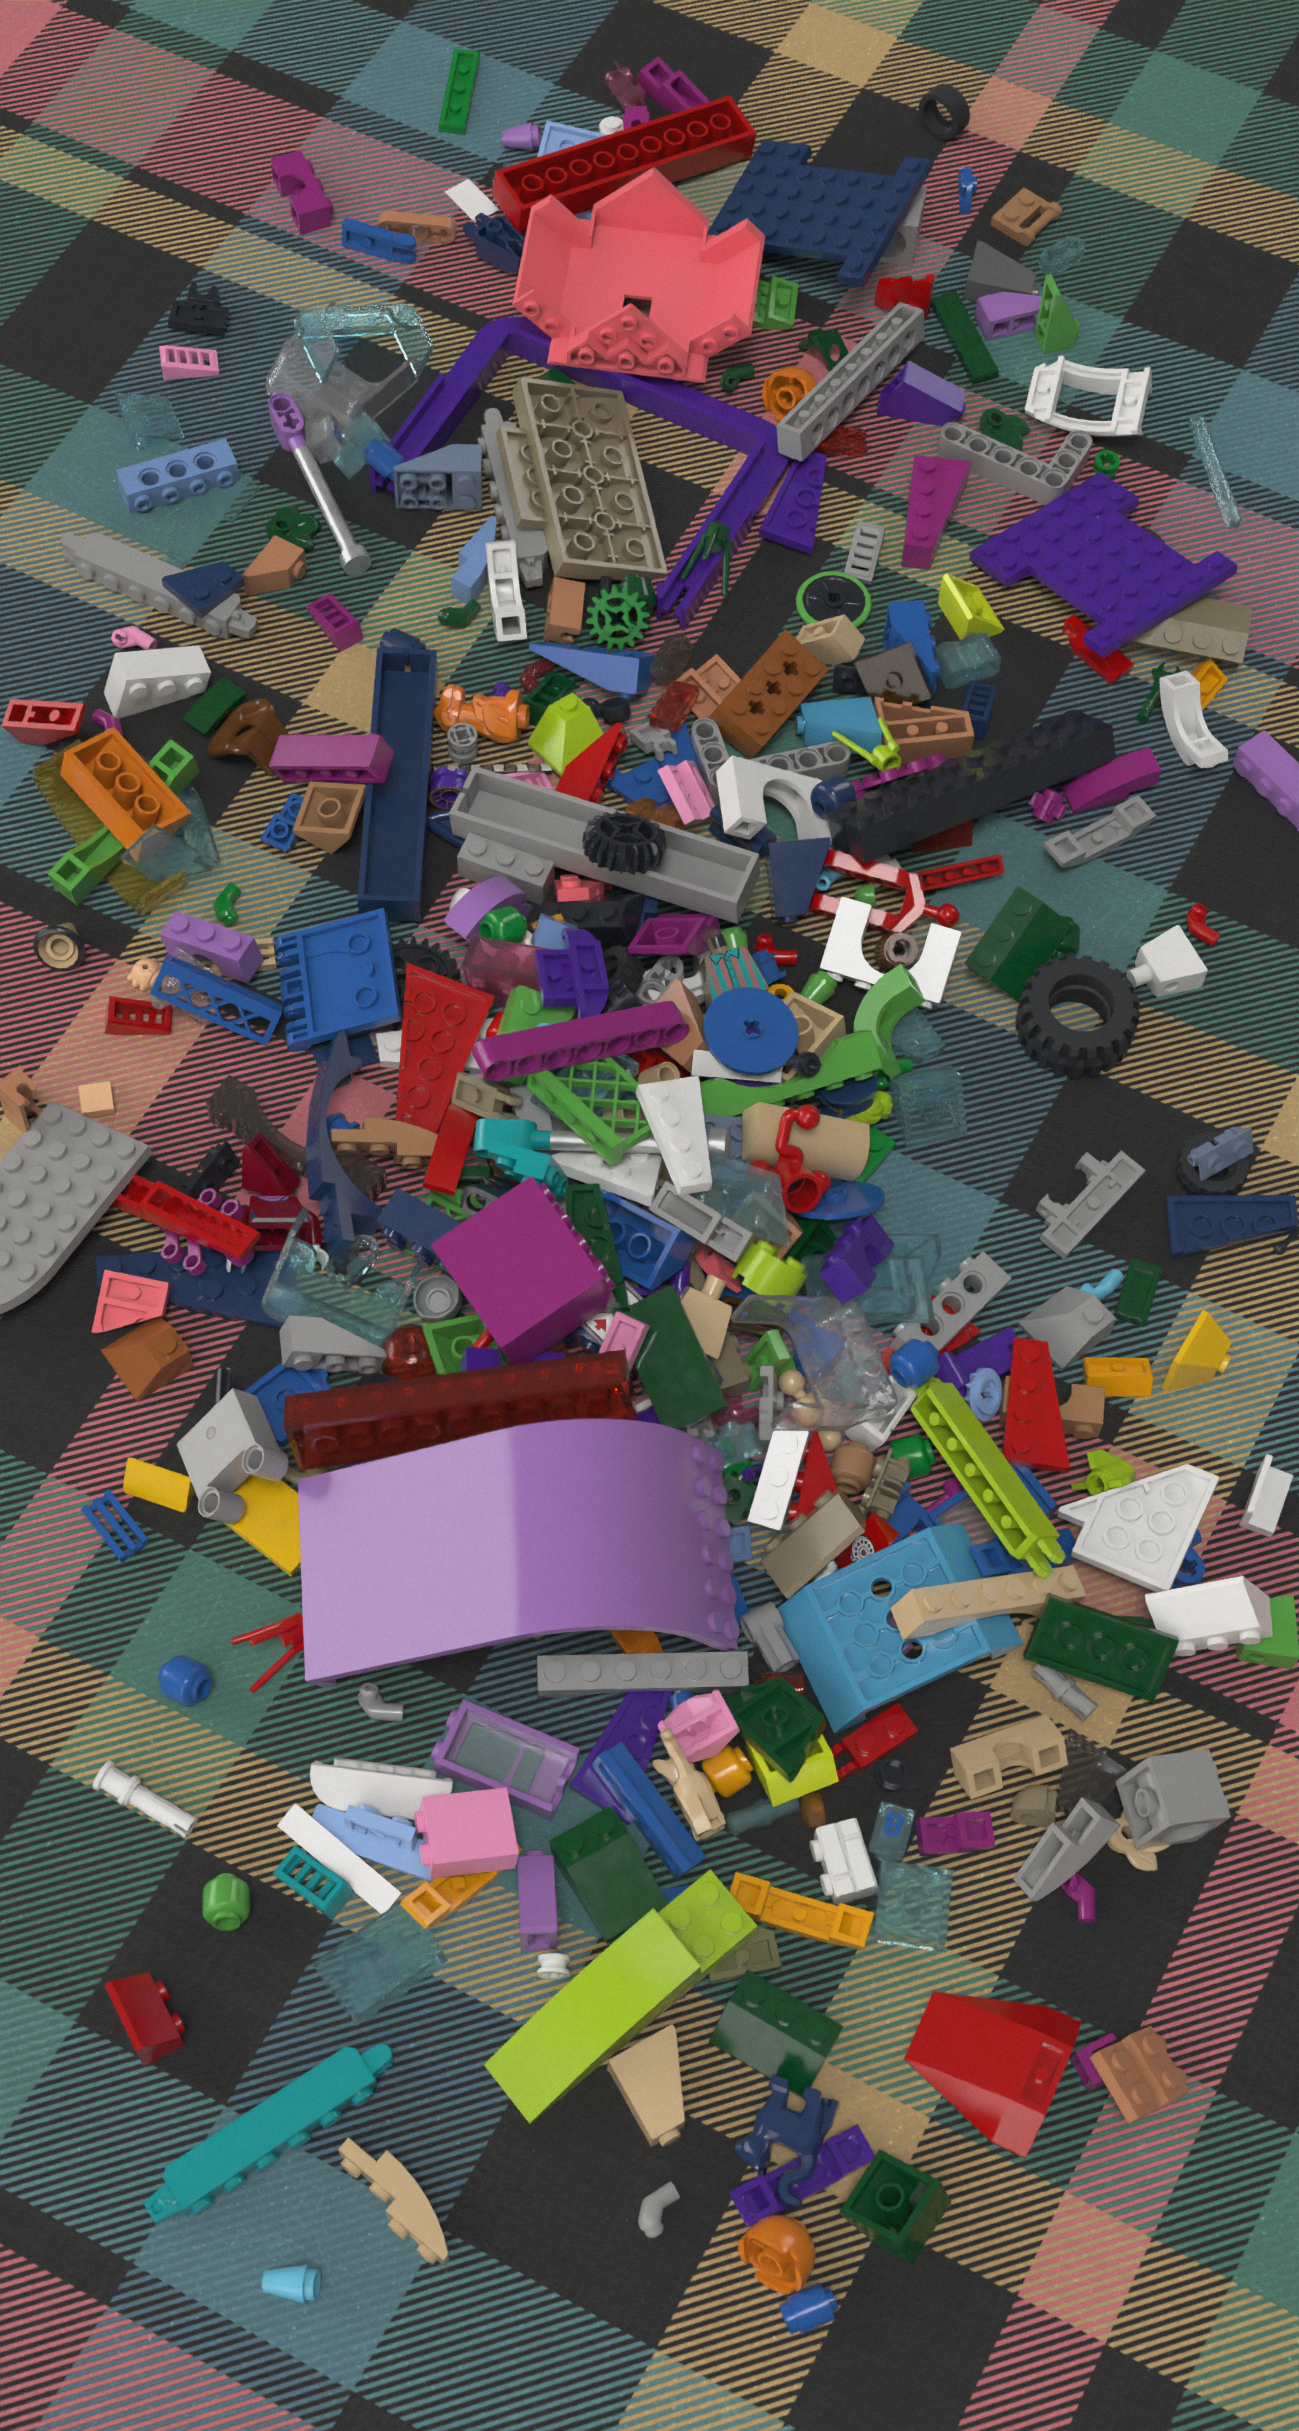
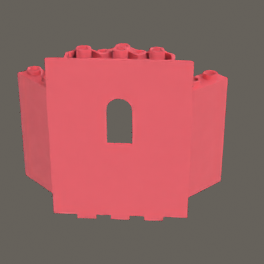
[512,167,765,383]

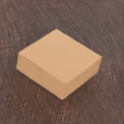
[78,1081,115,1118]

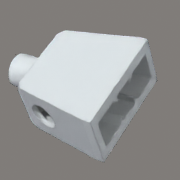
[1127,925,1208,997]

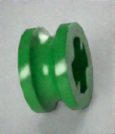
[1093,450,1120,478]

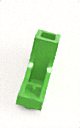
[853,964,925,1079]

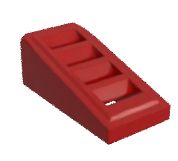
[104,996,172,1035]

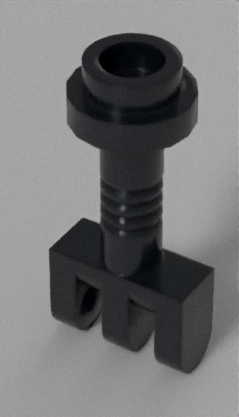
[782,1048,821,1078]

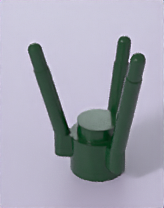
[680,522,733,597]

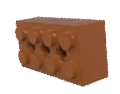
[708,630,829,759]

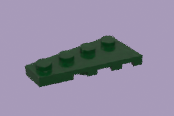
[566,1183,632,1313]

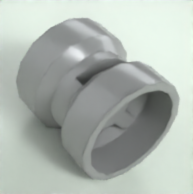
[447,722,478,764]

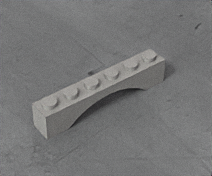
[537,1651,749,1698]

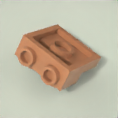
[1089,2026,1190,2124]

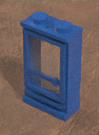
[916,1465,1058,1545]

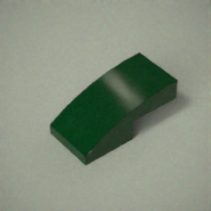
[183,677,248,738]

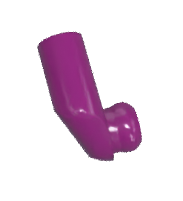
[92,708,124,736]
[1060,1873,1096,1923]

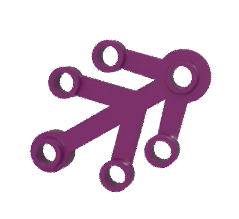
[851,752,948,799]
[157,1188,255,1275]

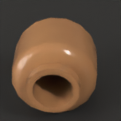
[830,1442,876,1495]

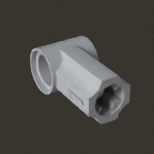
[739,1601,800,1675]

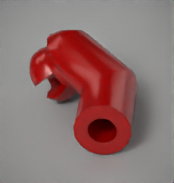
[1186,903,1221,947]
[754,933,797,965]

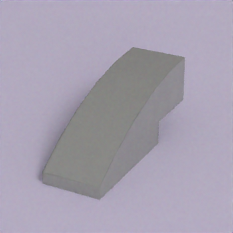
[649,1181,757,1263]
[1013,1797,1119,1902]

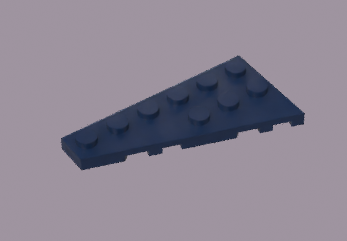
[96,1248,298,1329]

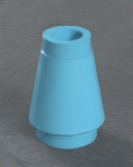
[262,2264,321,2304]

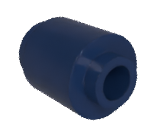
[380,628,426,666]

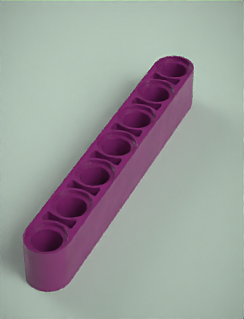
[472,1001,690,1081]

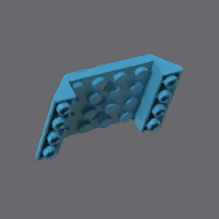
[777,1522,1024,1734]

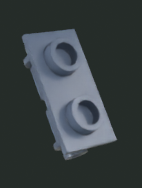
[1187,1127,1253,1181]

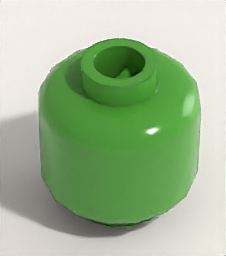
[203,1873,250,1931]

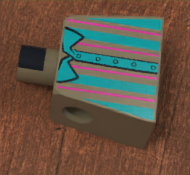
[699,934,769,1010]

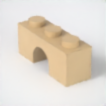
[950,1715,1068,1799]

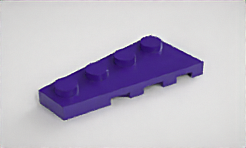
[758,451,827,555]
[569,1691,671,1826]

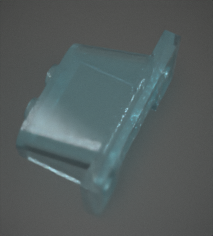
[801,1234,942,1323]

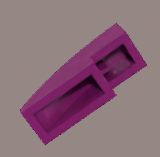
[635,56,710,114]
[1061,747,1161,814]

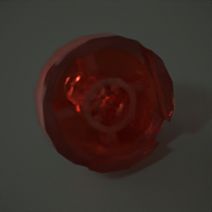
[381,1324,438,1389]

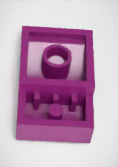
[627,914,721,956]

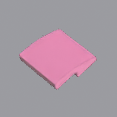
[657,760,716,825]

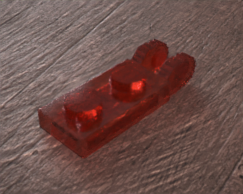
[813,426,868,457]

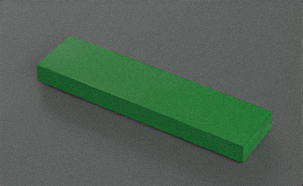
[439,49,480,135]

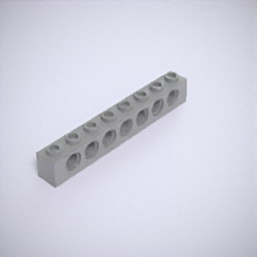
[776,302,924,461]

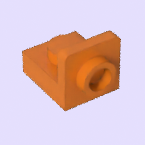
[609,1630,663,1654]

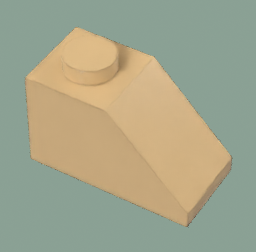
[796,614,865,665]

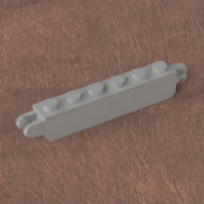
[477,407,549,588]
[60,532,258,640]

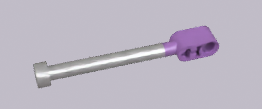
[268,392,371,576]

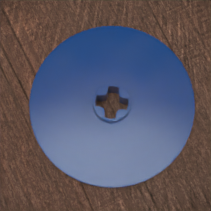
[703,987,799,1075]
[791,1180,885,1220]

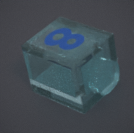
[868,1801,915,1862]

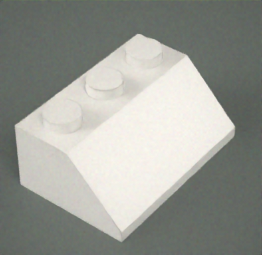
[1145,1576,1273,1656]

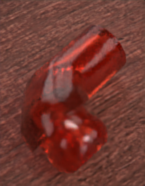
[519,658,554,693]

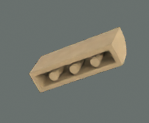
[742,1102,870,1182]

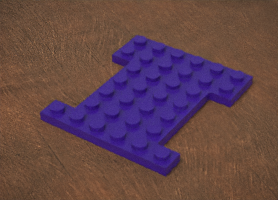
[969,472,1237,658]

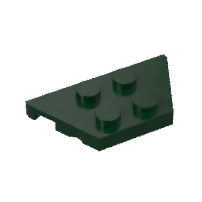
[723,1677,827,1783]

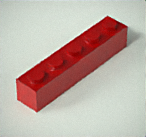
[913,854,1004,891]

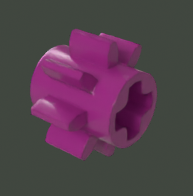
[1028,787,1068,824]

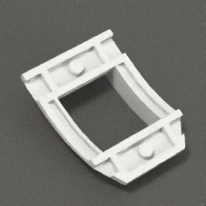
[1025,356,1152,437]

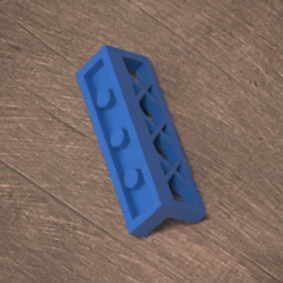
[150,953,283,1046]
[591,1741,706,1880]

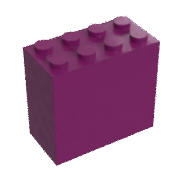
[431,1176,617,1370]

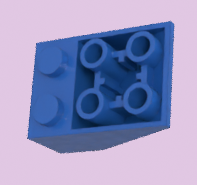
[883,600,940,708]

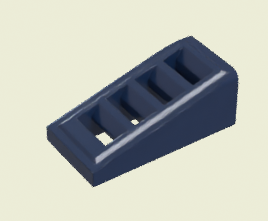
[961,681,999,740]

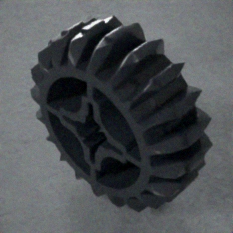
[582,811,667,875]

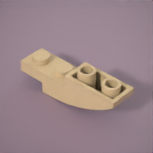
[338,2138,449,2266]

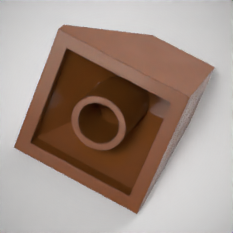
[101,1317,194,1402]

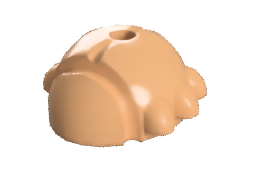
[127,957,166,992]

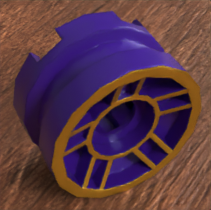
[429,767,469,810]

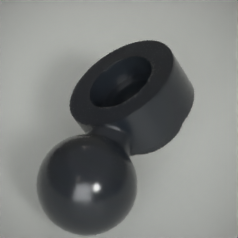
[582,698,631,724]

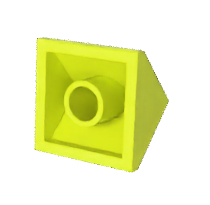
[938,573,1004,646]

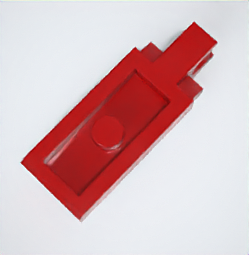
[1062,615,1134,685]

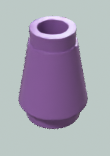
[502,122,542,150]

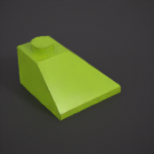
[528,692,604,776]

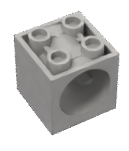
[879,187,927,267]
[1115,1749,1231,1849]

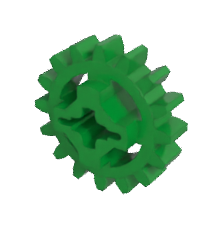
[586,585,650,650]

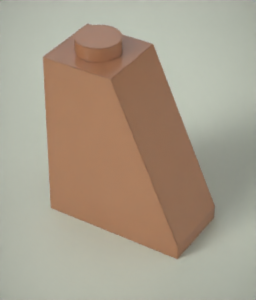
[656,978,709,1074]

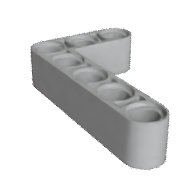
[937,422,1092,505]
[691,718,851,805]

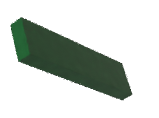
[931,291,999,384]

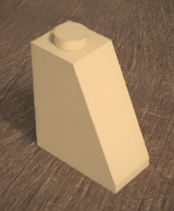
[607,2024,685,2147]

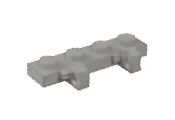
[1036,1151,1146,1260]

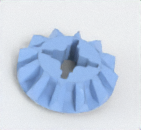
[963,1368,1002,1421]

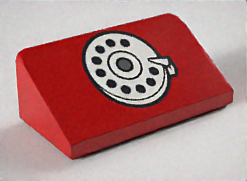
[835,1511,900,1569]

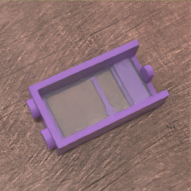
[431,1699,580,1822]

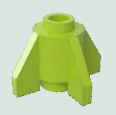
[1071,1449,1136,1496]

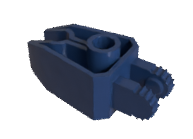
[462,212,525,273]

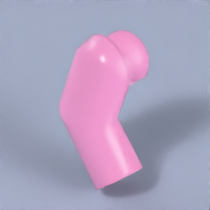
[111,626,158,650]

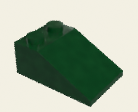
[549,1806,668,1944]

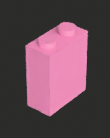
[414,1787,519,1879]

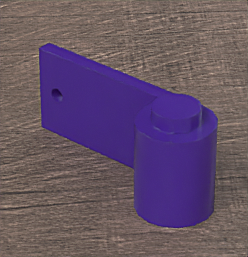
[934,1327,1017,1401]

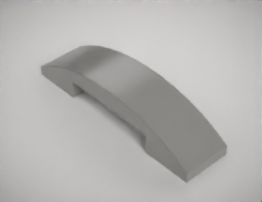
[1043,795,1156,867]

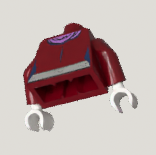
[226,1193,329,1273]

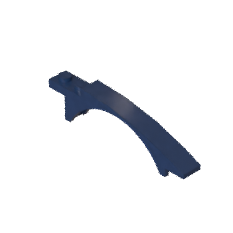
[306,1029,383,1258]

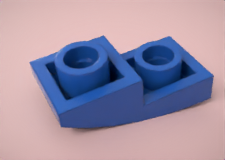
[260,792,304,853]

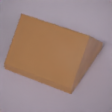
[292,782,366,854]

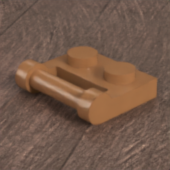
[991,188,1062,246]

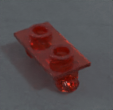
[912,819,973,853]

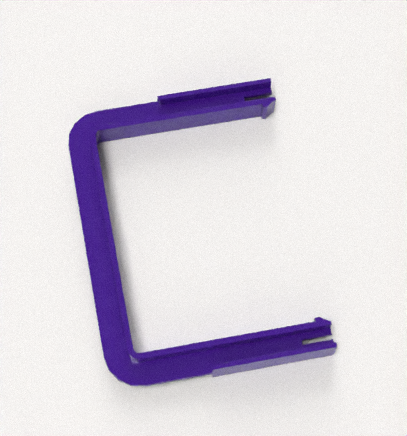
[369,317,790,631]

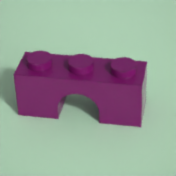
[270,150,334,235]

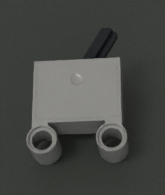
[177,1367,289,1524]

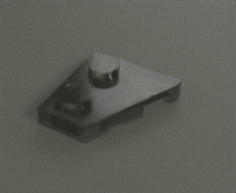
[1056,1729,1127,1816]

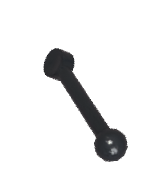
[1274,1226,1299,1255]

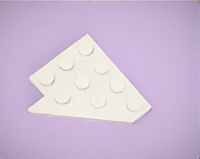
[1057,1464,1219,1592]

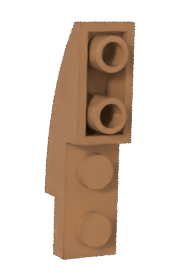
[329,1117,438,1169]

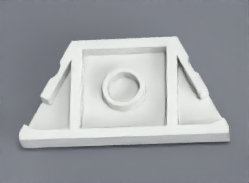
[552,1151,663,1207]

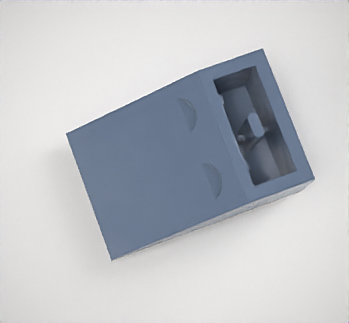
[394,444,482,510]

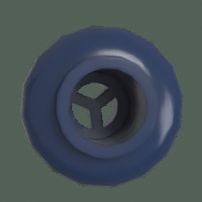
[810,775,856,820]

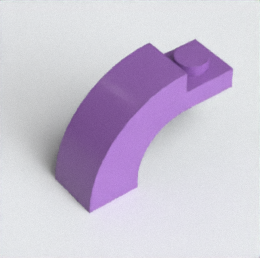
[443,876,533,942]

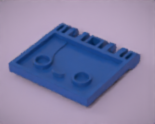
[275,908,402,1052]

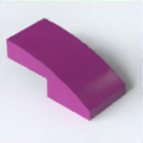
[915,1812,996,1856]

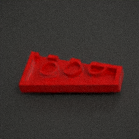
[1002,1337,1070,1473]

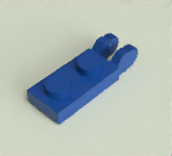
[342,217,417,264]

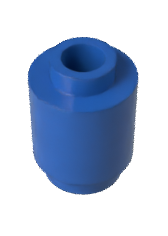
[363,437,405,481]
[779,2283,838,2334]

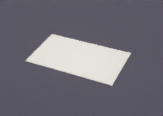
[445,179,499,223]

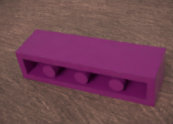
[269,733,395,783]

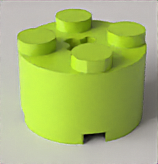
[731,1239,808,1310]

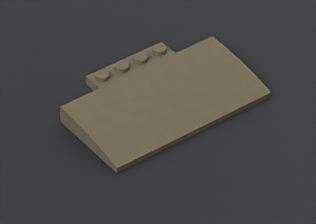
[496,377,668,580]

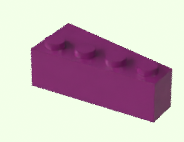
[901,455,971,570]

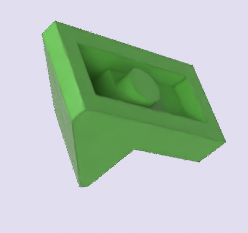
[741,1329,797,1393]

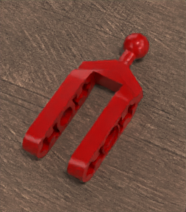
[808,850,960,933]

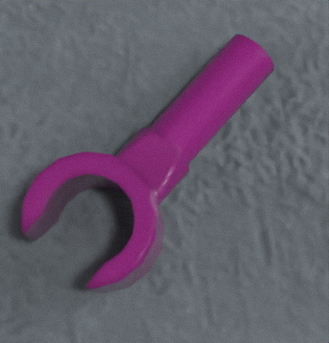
[925,1476,964,1512]

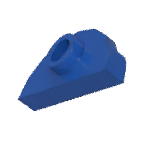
[958,166,977,215]

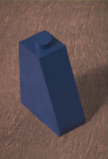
[765,837,830,923]

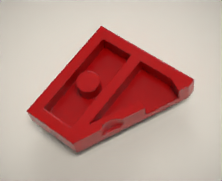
[874,274,935,321]

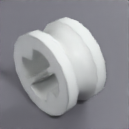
[537,1953,570,1979]

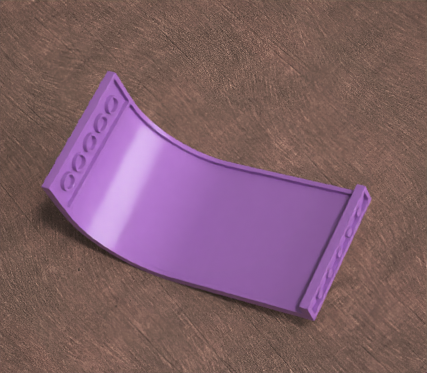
[298,1419,740,1687]

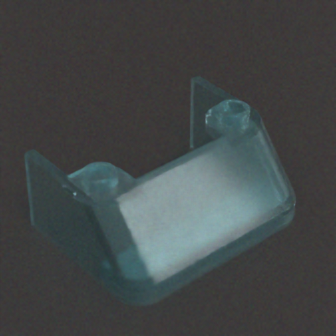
[294,303,434,384]
[120,753,221,882]
[262,1208,424,1350]

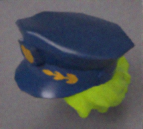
[816,1076,893,1124]

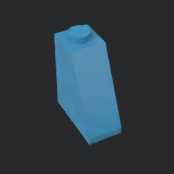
[795,697,882,755]

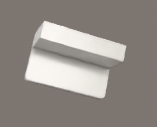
[1239,1454,1293,1538]

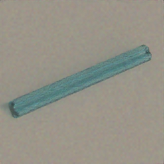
[1188,414,1242,529]

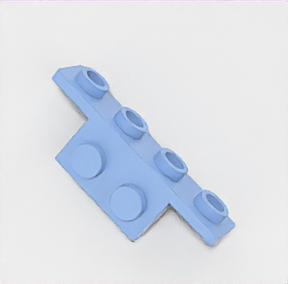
[312,1804,435,1882]

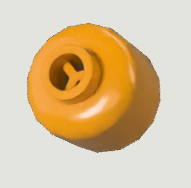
[701,1745,754,1798]

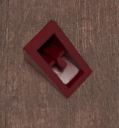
[242,1132,301,1195]

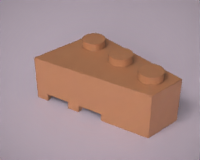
[874,697,974,764]

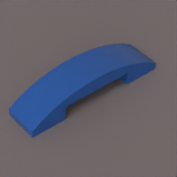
[969,1528,1081,1578]

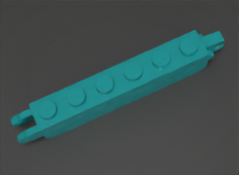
[144,2043,394,2225]

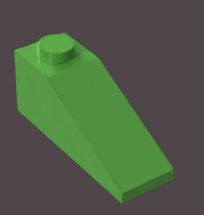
[1034,274,1080,355]

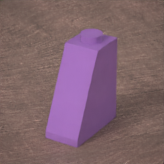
[517,1850,557,1952]

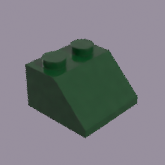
[839,2149,952,2265]

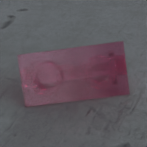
[605,60,649,111]

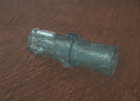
[726,1798,800,1836]

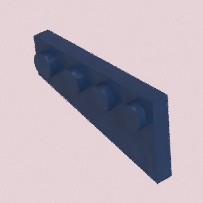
[1165,1195,1299,1259]

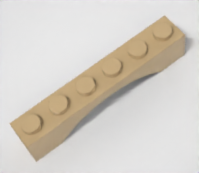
[890,1565,1087,1640]

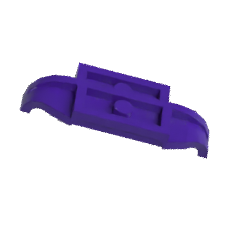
[534,928,609,1019]

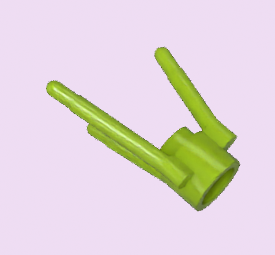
[832,717,902,772]

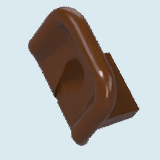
[207,699,290,776]

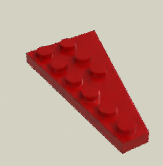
[393,963,495,1167]

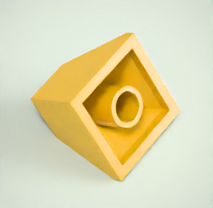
[1161,1310,1232,1391]

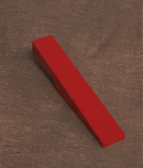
[111,1174,261,1261]

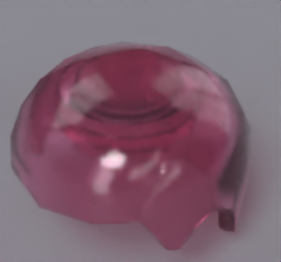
[712,1391,759,1437]

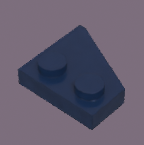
[162,561,245,618]

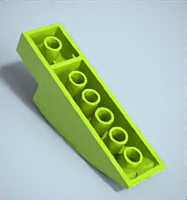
[484,1869,757,2124]

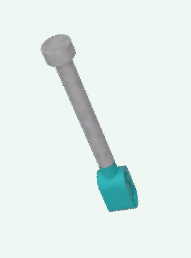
[473,1118,729,1162]

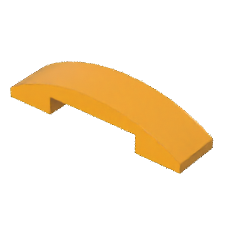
[400,1844,522,1930]
[730,1872,874,1949]

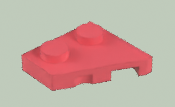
[553,874,613,902]
[92,1270,171,1333]

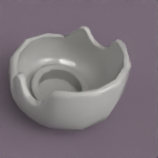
[413,1274,463,1323]

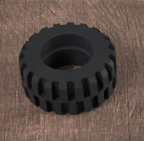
[1015,955,1140,1078]

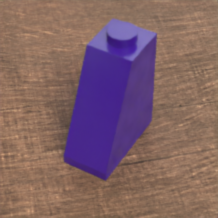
[876,361,966,427]

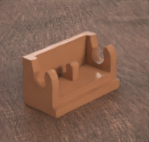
[543,577,585,644]
[0,1065,42,1134]

